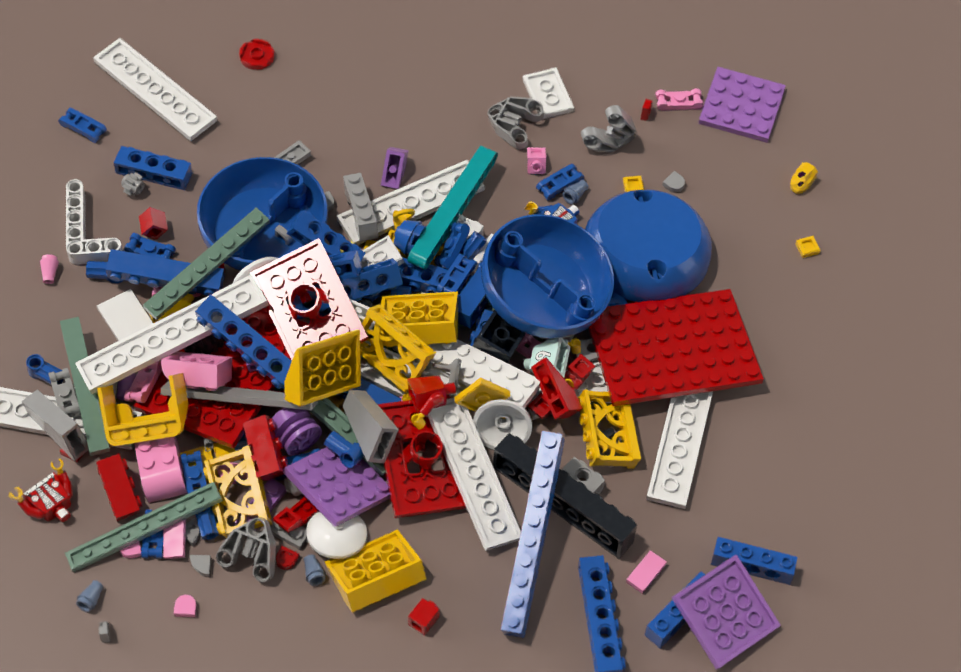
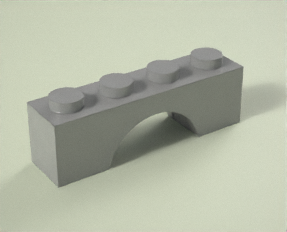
[343,173,378,242]

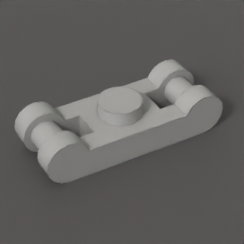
[48,368,80,415]

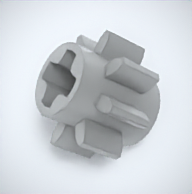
[121,172,145,196]

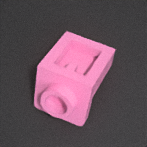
[527,148,546,174]

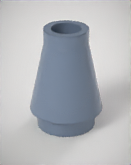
[563,180,589,204]
[304,554,326,586]
[76,580,103,612]

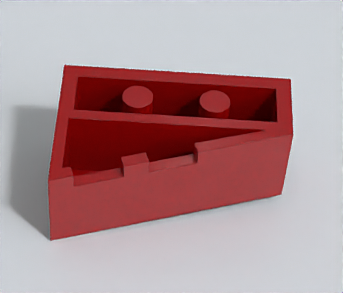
[243,415,289,481]
[96,454,142,521]

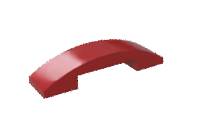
[528,354,595,419]
[273,496,319,532]

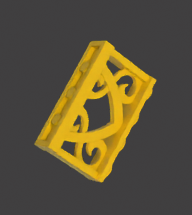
[360,305,436,392]
[577,389,641,469]
[203,445,273,539]

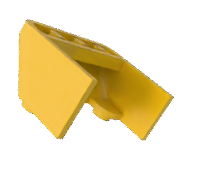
[97,373,188,446]

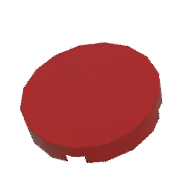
[239,39,275,70]

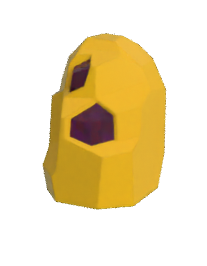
[790,162,818,194]

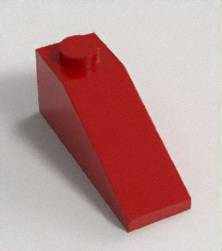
[531,357,583,419]

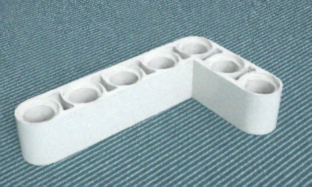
[66,179,123,265]

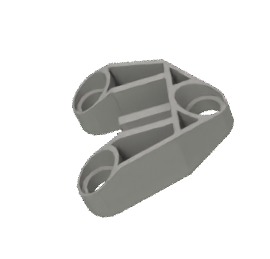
[488,97,544,150]
[581,105,637,152]
[216,517,276,582]

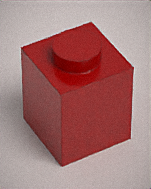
[139,207,168,240]
[408,598,439,636]

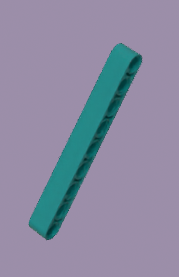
[407,146,498,270]

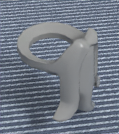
[432,358,461,398]

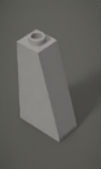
[22,390,89,461]
[343,390,399,463]

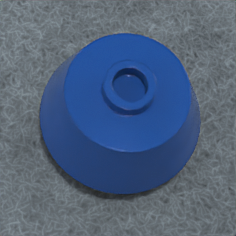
[394,220,426,256]

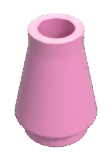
[40,255,59,284]

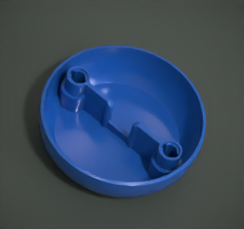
[197,157,328,271]
[585,190,712,302]
[481,214,614,338]

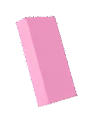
[163,519,186,559]
[626,550,667,594]

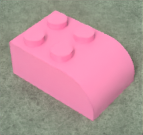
[161,351,232,391]
[134,436,187,503]

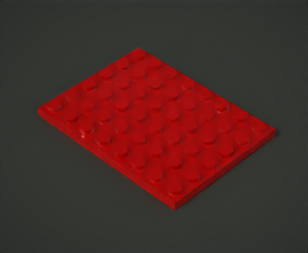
[588,289,764,406]
[134,308,308,449]

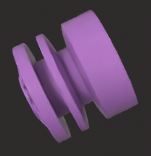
[272,408,322,456]

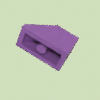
[381,147,408,189]

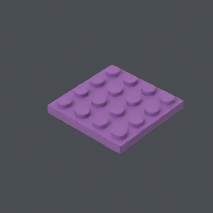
[698,67,786,143]
[283,447,391,527]
[671,555,781,669]

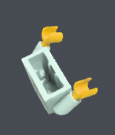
[524,338,581,387]

